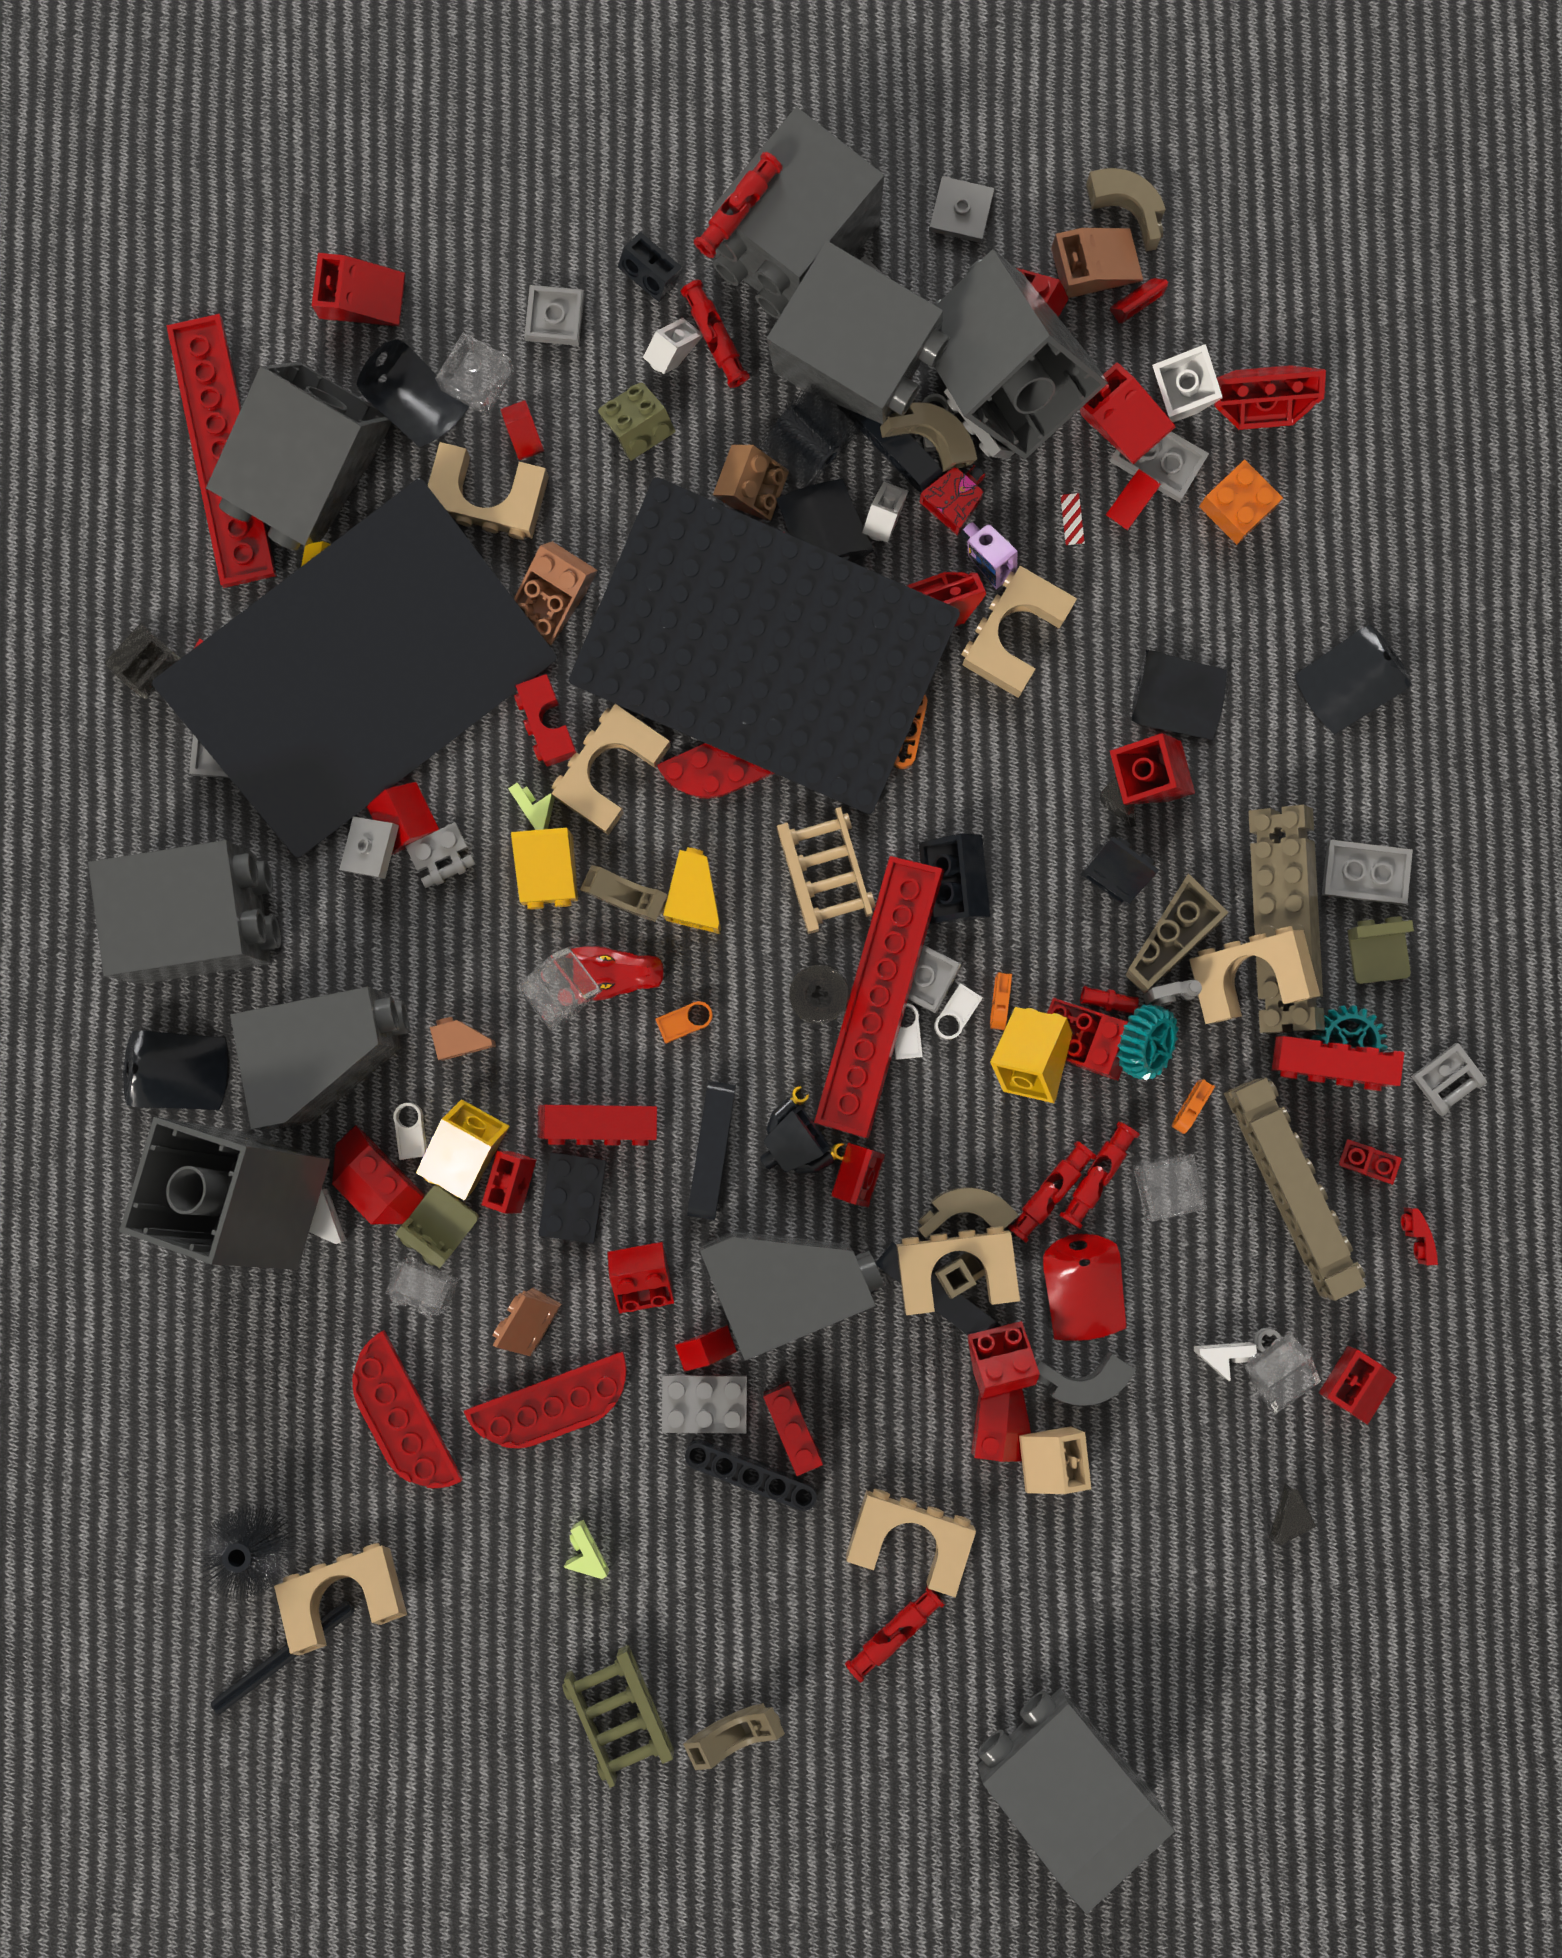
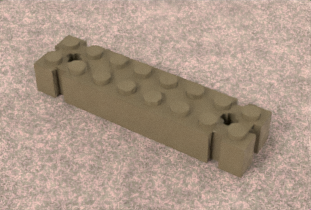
[1249,805,1325,1033]
[1224,1078,1366,1301]

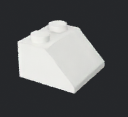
[1152,344,1223,423]

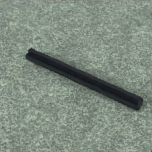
[210,1600,355,1715]

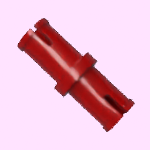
[1080,986,1139,1015]

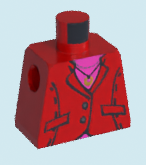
[919,465,985,536]

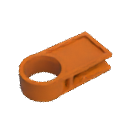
[990,972,1012,1030]
[655,1001,713,1043]
[1172,1079,1215,1134]

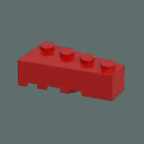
[1272,1036,1405,1091]
[537,1105,657,1146]

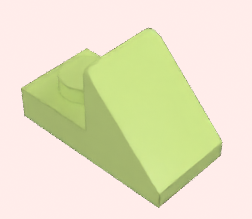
[508,783,554,830]
[564,1520,609,1579]

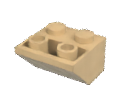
[1019,1426,1091,1494]

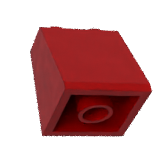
[1110,733,1195,805]

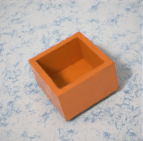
[1199,459,1283,545]

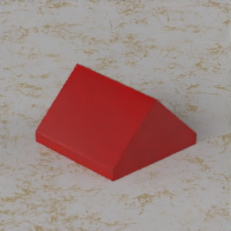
[367,782,440,855]
[831,1143,885,1208]

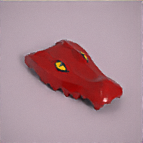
[561,946,664,1001]

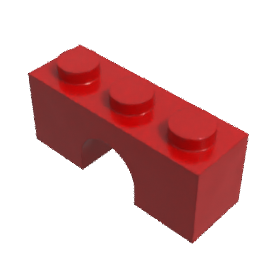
[514,674,576,767]
[763,1381,823,1476]

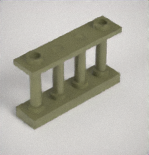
[562,1645,674,1788]

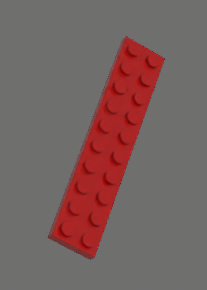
[166,314,277,588]
[814,856,944,1139]

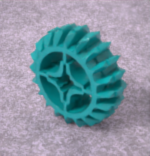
[1117,1004,1178,1080]
[1310,1005,1388,1051]

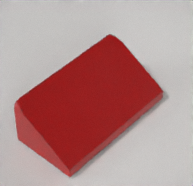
[1109,278,1168,324]
[1106,469,1161,531]

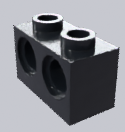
[617,232,682,302]

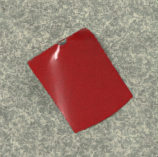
[1043,1234,1127,1341]

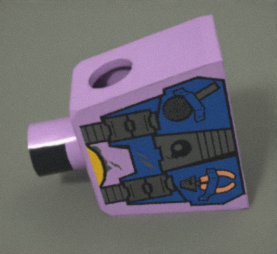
[961,522,1017,589]

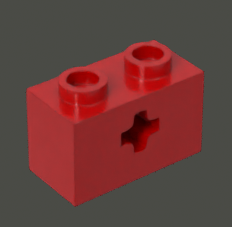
[481,1151,537,1214]

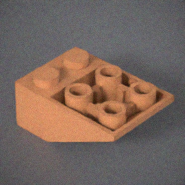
[1051,228,1143,298]
[514,541,598,645]
[492,1288,562,1356]

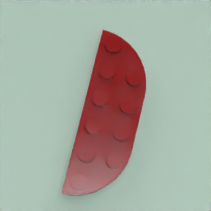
[657,743,775,799]
[352,1330,463,1488]
[463,1351,627,1448]

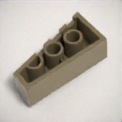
[1126,873,1229,994]

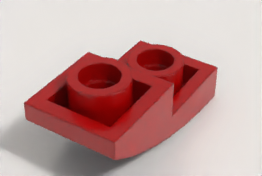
[1338,1139,1402,1185]
[1401,1208,1438,1265]

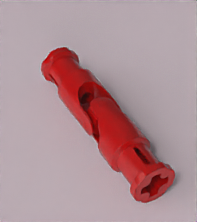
[694,152,783,258]
[680,280,750,388]
[1059,1121,1140,1229]
[1007,1141,1097,1243]
[845,1587,945,1683]

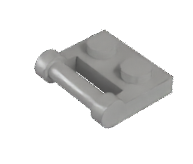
[1411,1043,1487,1116]

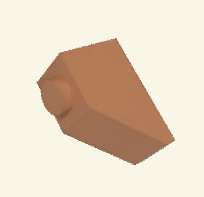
[430,1017,496,1061]

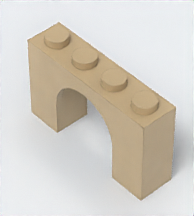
[428,442,549,540]
[961,566,1077,698]
[552,704,671,835]
[1189,926,1320,1024]
[896,1226,1020,1315]
[846,1489,976,1597]
[274,1543,407,1656]

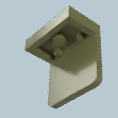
[598,383,676,461]
[1347,916,1414,984]
[395,1185,479,1269]

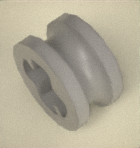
[1254,1328,1282,1355]

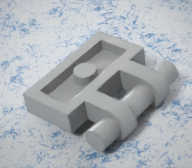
[405,822,475,888]
[1143,980,1202,1007]

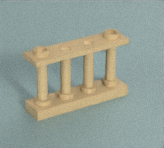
[777,807,876,934]

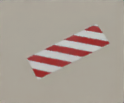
[1060,493,1085,545]

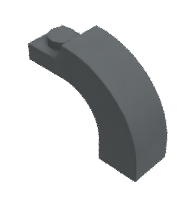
[1035,1352,1136,1406]

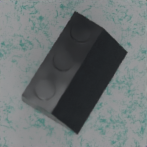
[919,833,990,924]

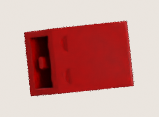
[312,253,406,326]
[1080,362,1176,464]
[1047,998,1128,1081]

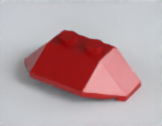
[1214,365,1326,430]
[907,572,986,627]
[332,1125,425,1224]

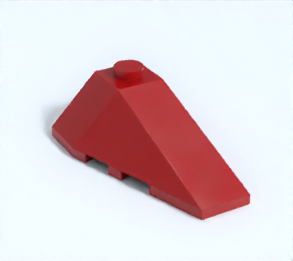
[971,1388,1031,1462]

